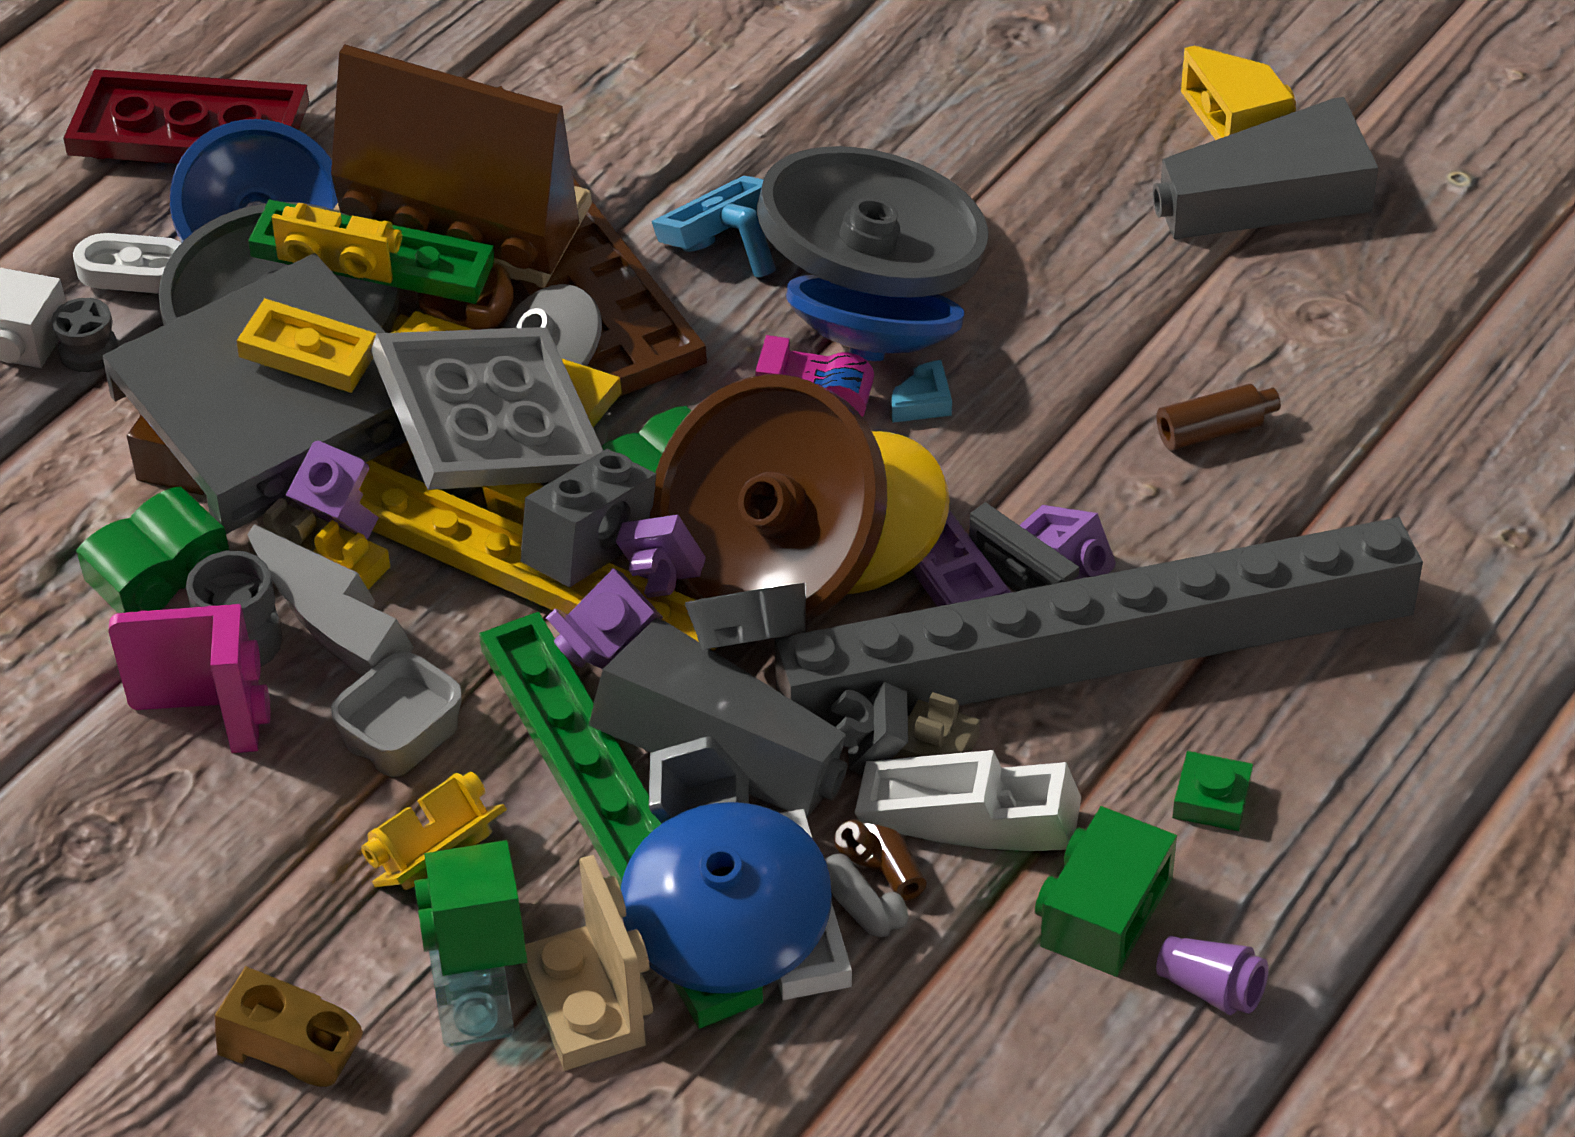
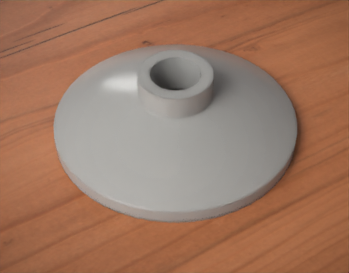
[502,284,602,366]

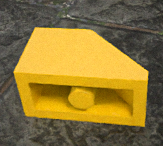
[1181,45,1296,140]

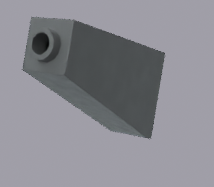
[1152,97,1378,239]
[588,618,848,819]

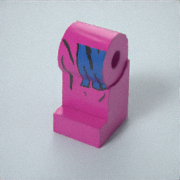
[755,335,875,417]

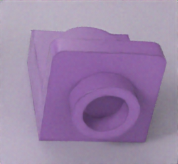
[286,441,379,540]
[1020,505,1116,580]
[546,568,663,669]

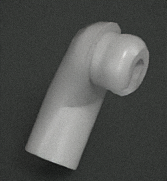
[825,854,909,937]

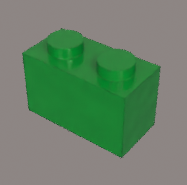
[1034,806,1177,977]
[414,840,528,976]

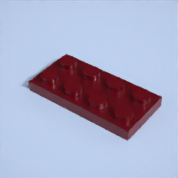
[63,69,309,164]

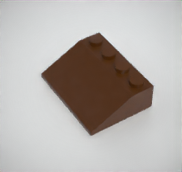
[331,44,580,275]

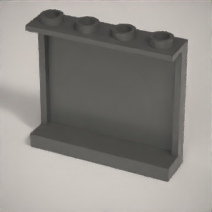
[103,253,407,534]

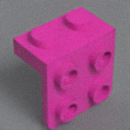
[108,604,270,753]

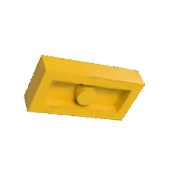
[236,298,376,393]

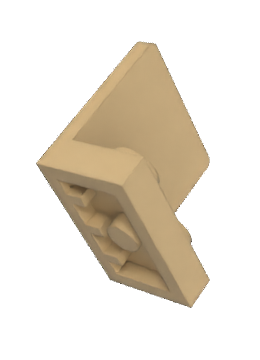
[522,855,653,1071]

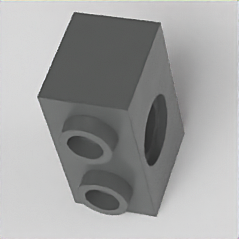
[520,449,656,587]

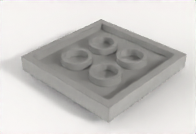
[371,327,603,490]

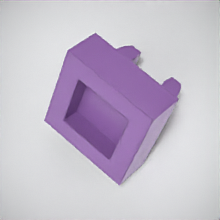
[616,515,706,598]

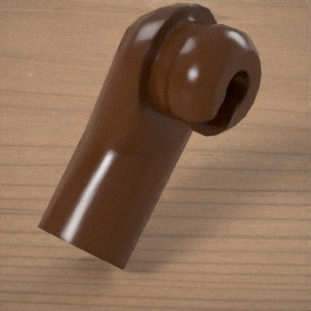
[834,820,927,900]

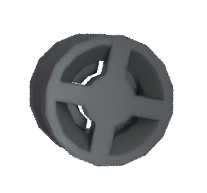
[51,298,118,372]

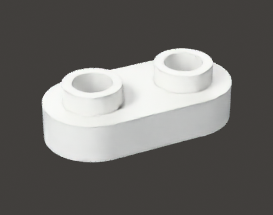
[73,233,181,294]

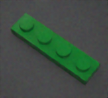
[248,199,495,304]

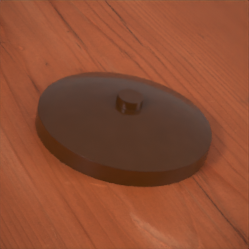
[650,374,887,622]

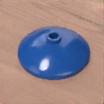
[170,119,338,242]
[786,275,965,361]
[621,802,832,993]

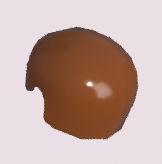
[417,263,514,330]

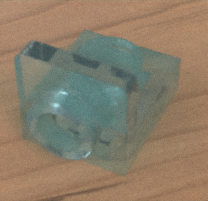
[429,950,514,1047]

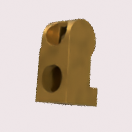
[215,966,363,1087]

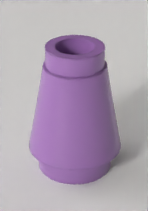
[1156,935,1268,1015]

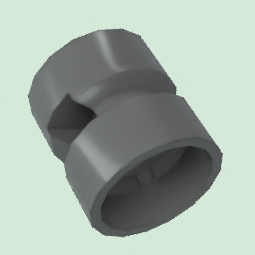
[186,551,282,667]

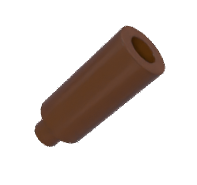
[1156,384,1281,450]

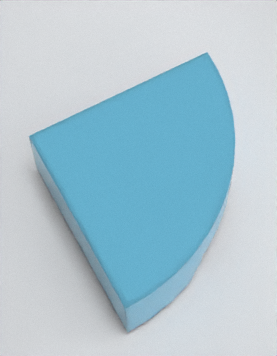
[892,360,952,423]

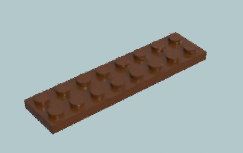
[498,86,707,397]

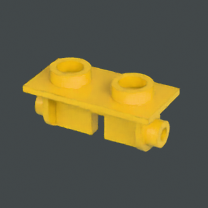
[272,202,402,283]
[361,772,507,890]

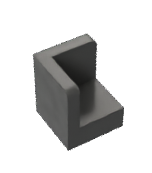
[649,736,749,824]

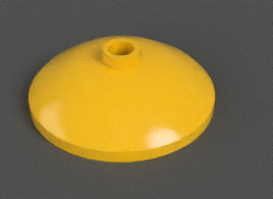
[847,431,950,594]

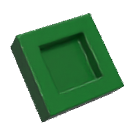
[1172,751,1253,831]

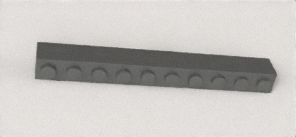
[775,517,1423,727]

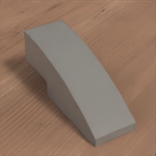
[247,524,414,676]

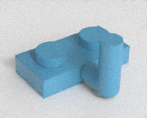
[651,175,776,277]

